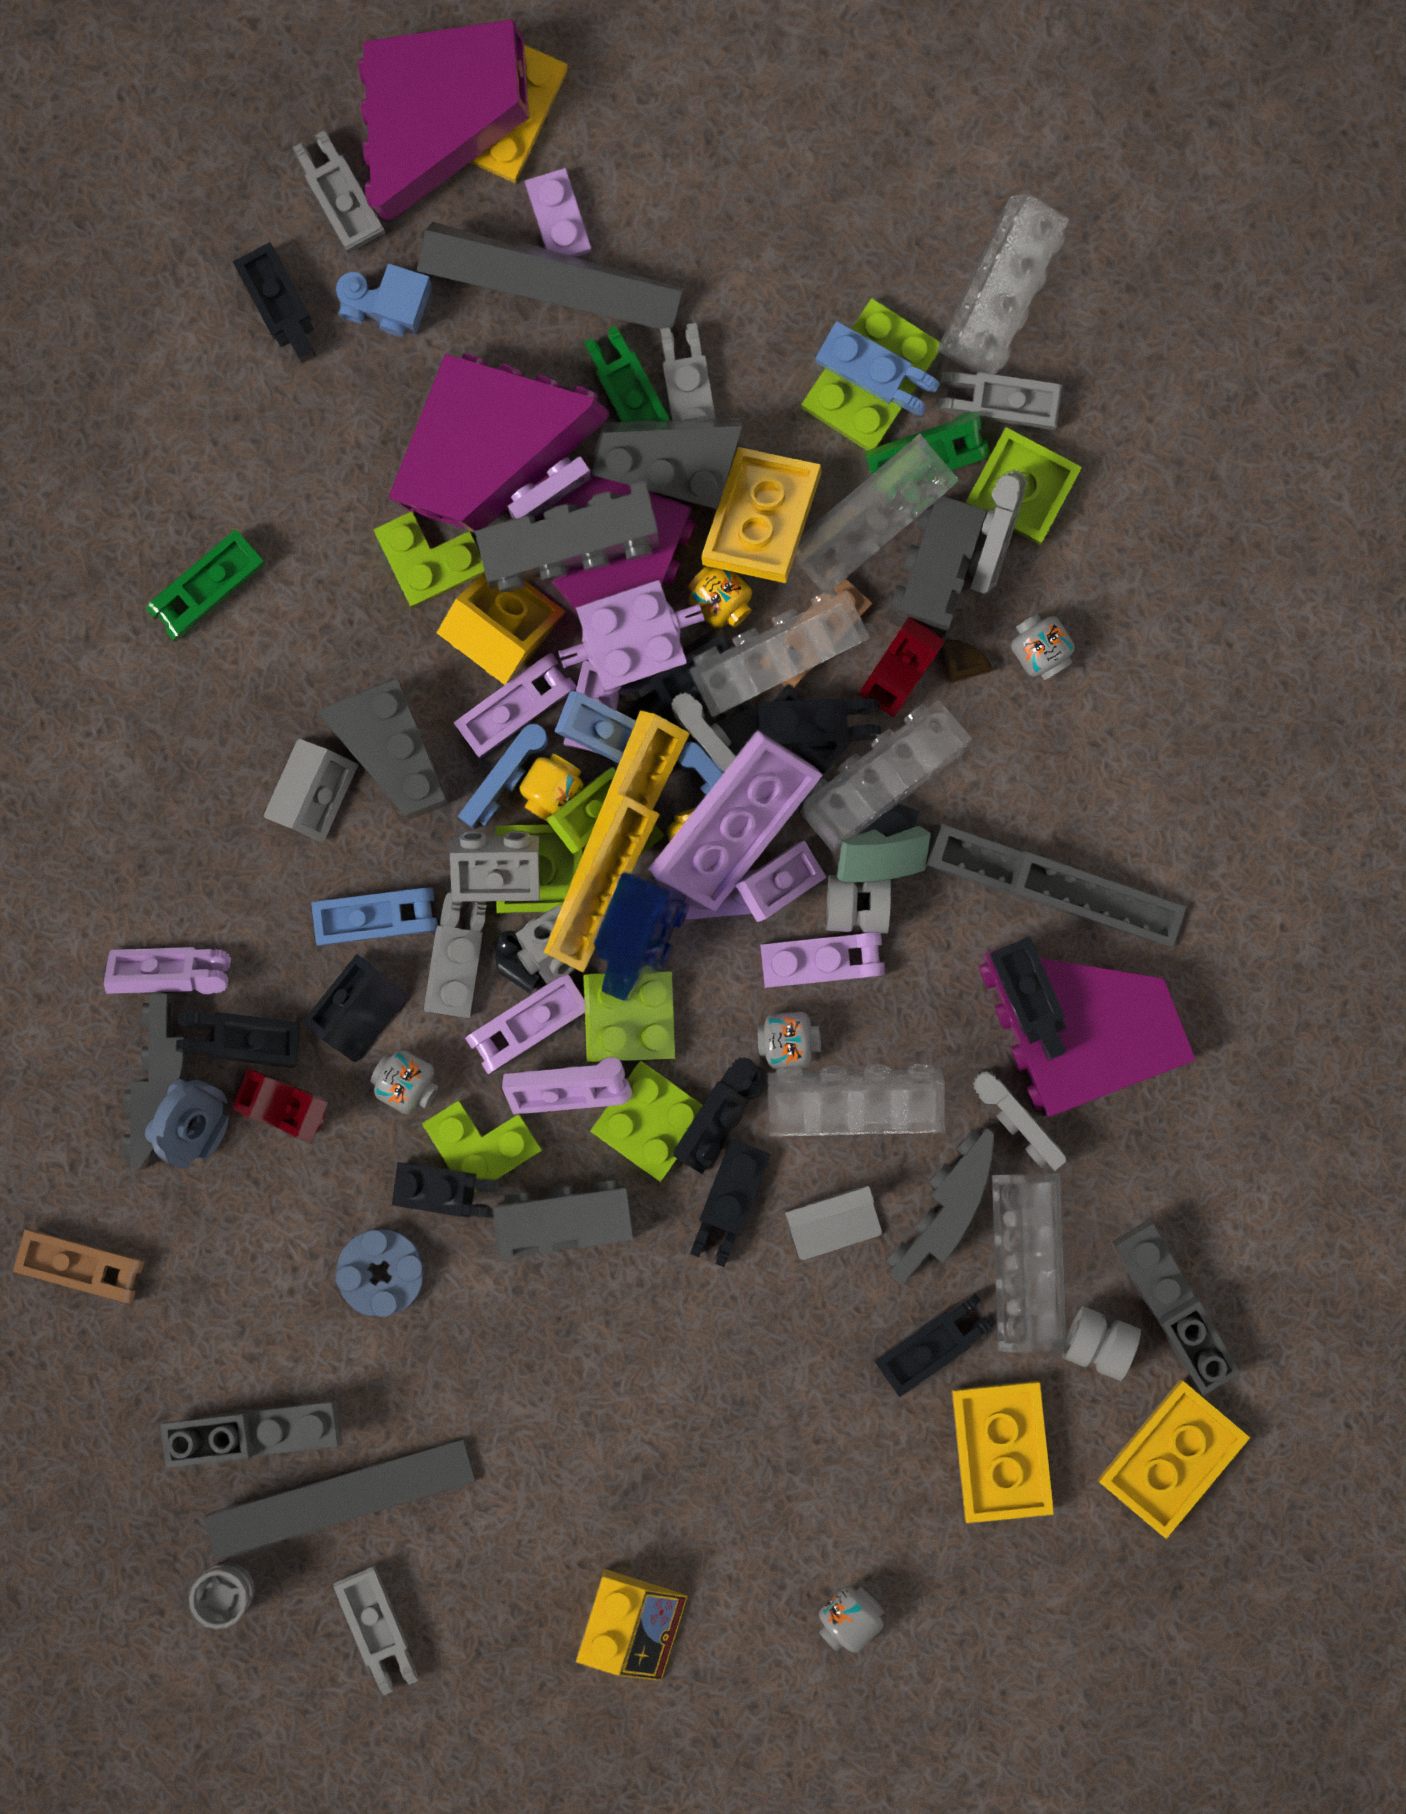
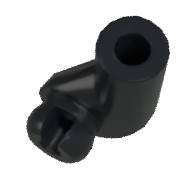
[494,930,542,994]

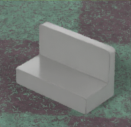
[264,739,359,843]
[784,1185,882,1260]

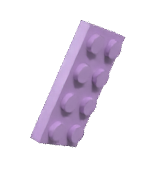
[649,731,823,911]

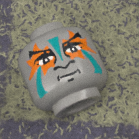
[1011,613,1075,680]
[758,1011,821,1069]
[370,1050,439,1115]
[819,1586,885,1653]

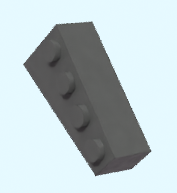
[475,481,659,592]

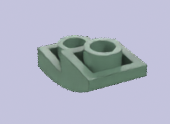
[837,826,931,882]

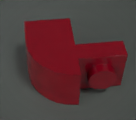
[858,617,945,718]
[232,1068,328,1143]

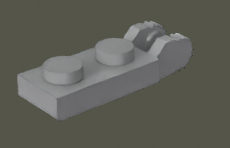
[292,130,385,254]
[660,323,716,421]
[937,372,1062,430]
[968,469,1028,594]
[671,692,736,774]
[424,892,487,1018]
[973,1070,1067,1171]
[333,1564,418,1695]

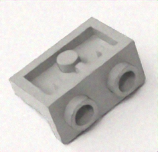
[450,831,540,901]

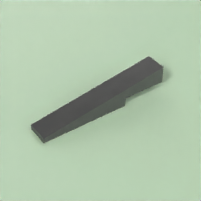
[417,222,684,332]
[926,824,1186,948]
[204,1439,476,1560]

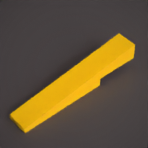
[544,710,690,972]

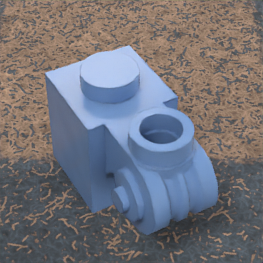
[336,263,432,337]

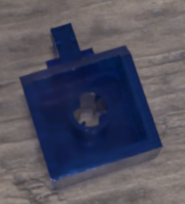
[594,871,689,1001]

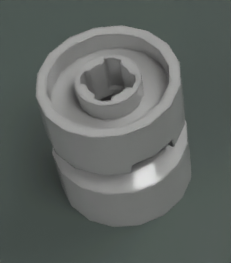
[826,875,891,934]
[1062,1306,1141,1382]
[189,1562,255,1629]

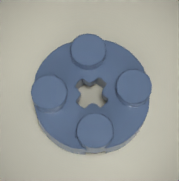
[145,1079,228,1168]
[335,1229,424,1317]

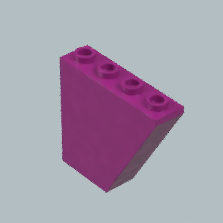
[358,19,529,221]
[388,353,610,533]
[534,459,696,617]
[978,950,1196,1117]

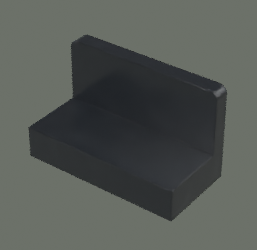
[303,954,408,1062]

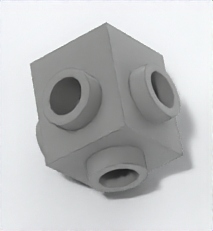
[515,905,574,984]

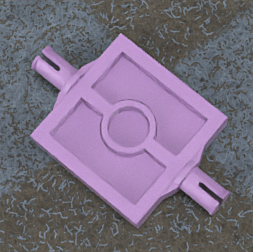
[558,580,705,691]

